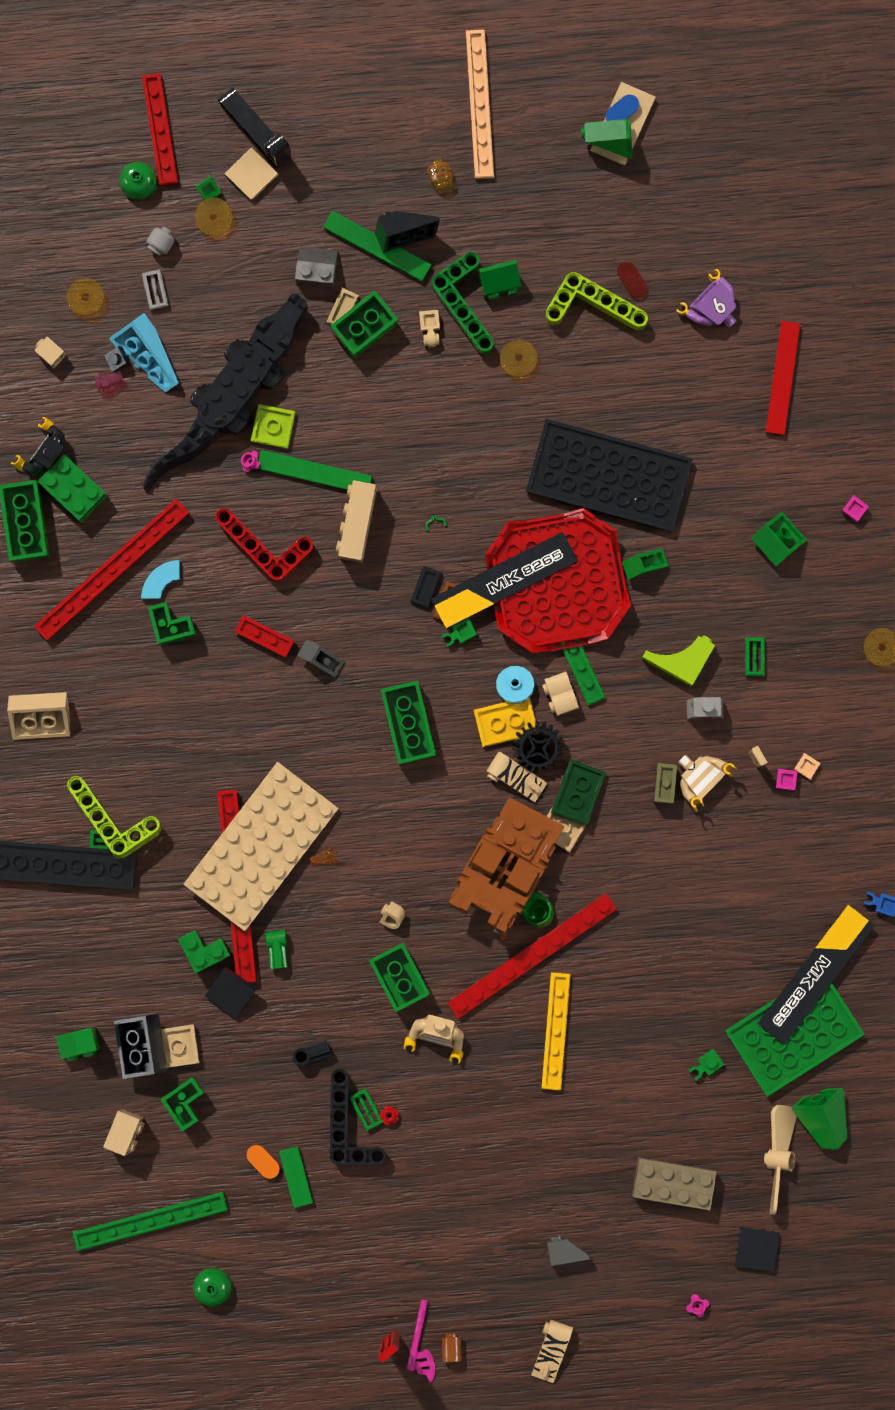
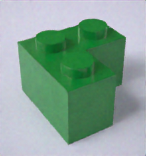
[148,602,196,646]
[178,930,231,973]
[56,1027,101,1062]
[160,1077,205,1132]

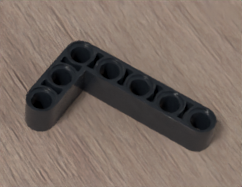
[217,87,292,168]
[330,1068,387,1165]

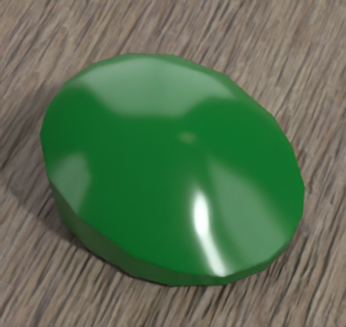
[522,892,554,928]

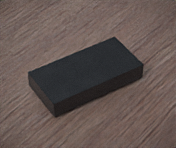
[410,566,441,609]

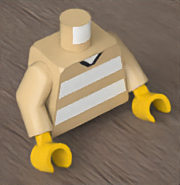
[678,754,737,812]
[404,1015,464,1064]

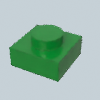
[195,175,222,202]

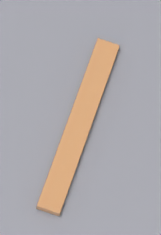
[466,30,494,180]

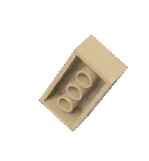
[336,480,377,563]

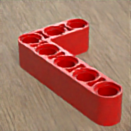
[215,508,314,582]

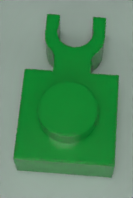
[442,618,478,647]
[688,1049,725,1081]

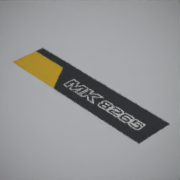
[431,532,578,628]
[757,905,875,1044]

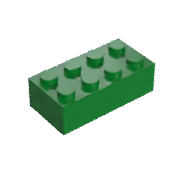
[0,480,50,564]
[381,680,436,766]

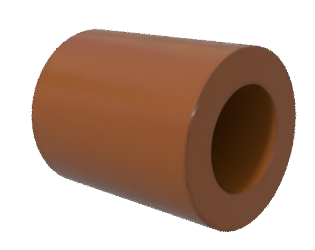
[442,1332,462,1362]

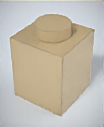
[34,337,66,369]

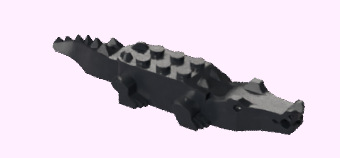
[143,293,308,491]

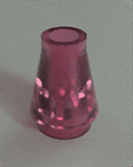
[94,372,123,391]

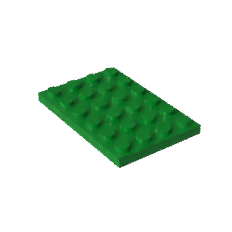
[725,983,865,1097]

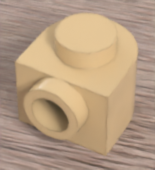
[380,902,406,929]

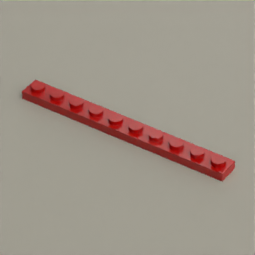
[34,499,190,641]
[217,789,256,982]
[447,893,617,1019]

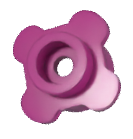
[241,451,260,472]
[686,1294,709,1318]

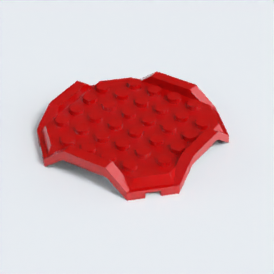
[485,508,631,653]

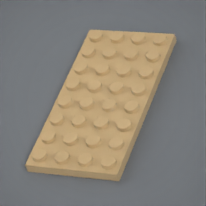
[183,762,339,931]

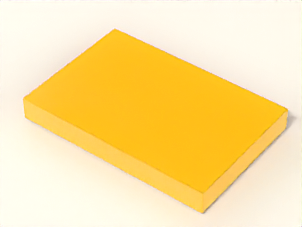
[474,698,539,747]

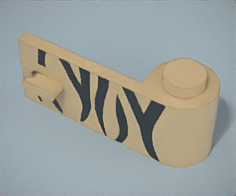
[486,752,547,802]
[531,1320,573,1383]

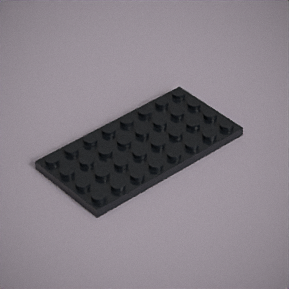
[526,419,693,533]

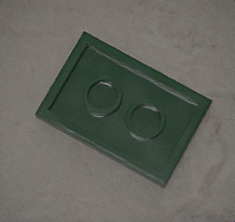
[550,759,606,826]

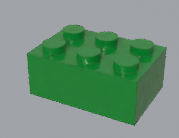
[330,290,399,359]
[37,454,108,523]
[369,943,430,1012]

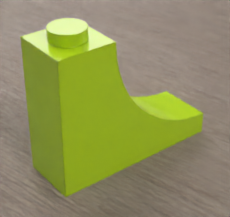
[641,635,715,687]

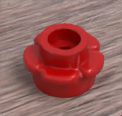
[380,1106,399,1125]

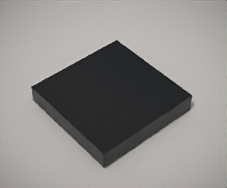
[205,966,257,1019]
[735,1227,779,1272]

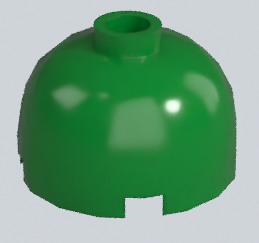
[119,161,158,201]
[193,1267,232,1307]

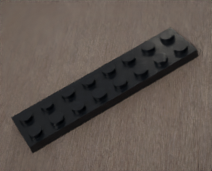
[0,841,137,890]

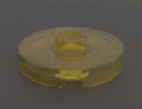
[195,197,233,236]
[66,278,105,316]
[500,340,537,378]
[863,628,895,667]

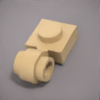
[419,310,440,348]

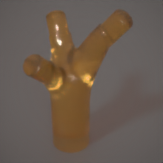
[310,847,338,864]

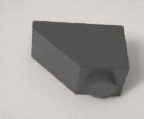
[297,639,345,678]
[547,1235,590,1266]

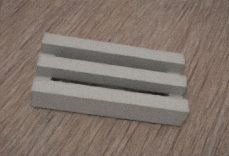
[142,269,169,311]

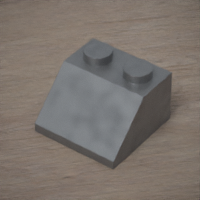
[295,246,338,288]

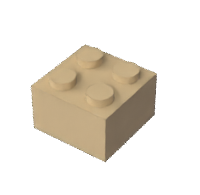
[103,1109,145,1156]

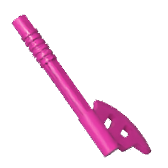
[406,1299,436,1382]

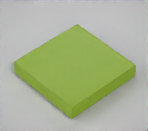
[251,404,296,449]

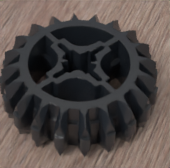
[512,720,564,773]

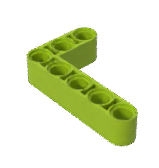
[545,272,648,331]
[67,776,161,859]

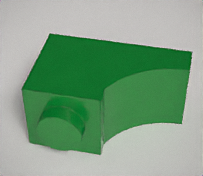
[622,548,669,580]

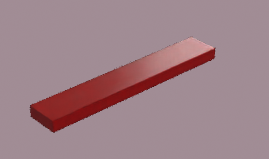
[142,73,178,187]
[765,321,800,436]
[378,1330,400,1363]

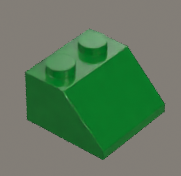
[479,260,521,300]
[751,512,807,566]

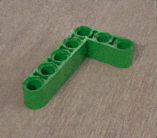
[432,252,493,355]

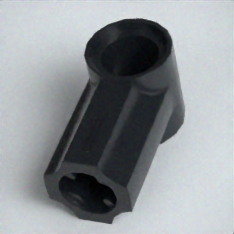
[292,1040,331,1066]

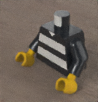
[11,417,65,475]

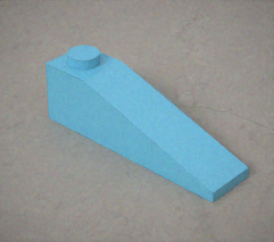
[109,313,179,392]

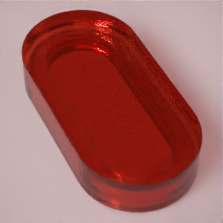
[617,262,647,298]

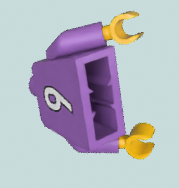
[677,269,736,327]

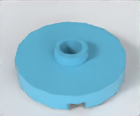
[496,666,534,704]

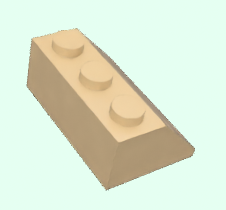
[7,692,70,740]

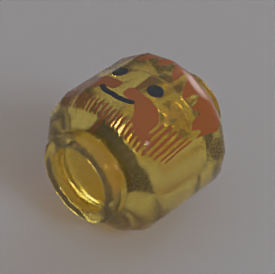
[427,159,454,189]

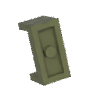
[653,763,677,804]

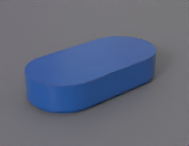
[606,94,639,121]

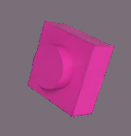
[842,495,869,522]
[775,769,797,791]

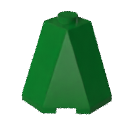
[581,119,633,159]
[792,1088,847,1150]

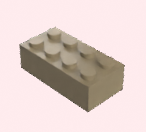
[632,1157,717,1210]

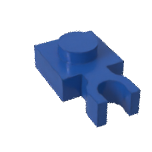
[863,892,895,918]

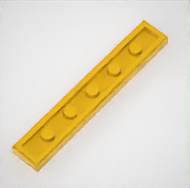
[541,972,570,1090]

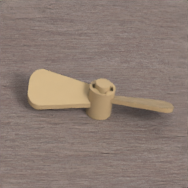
[764,1105,797,1215]

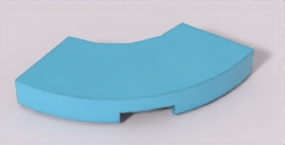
[141,560,180,599]

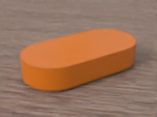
[247,1145,280,1179]

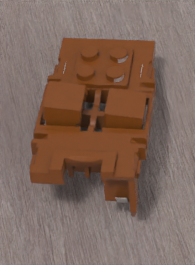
[449,797,565,941]

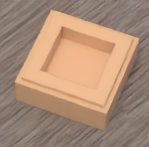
[794,753,821,780]

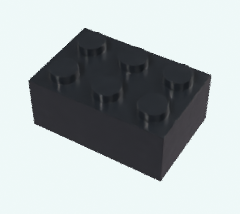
[114,1014,168,1079]

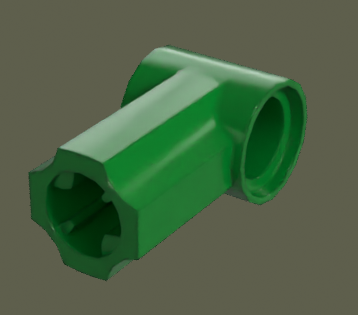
[266,930,287,969]

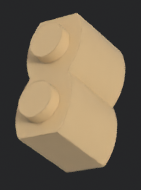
[542,672,579,716]

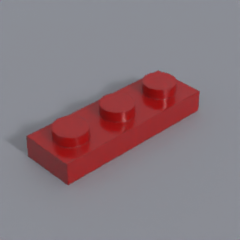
[235,615,295,658]

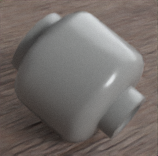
[146,226,175,256]

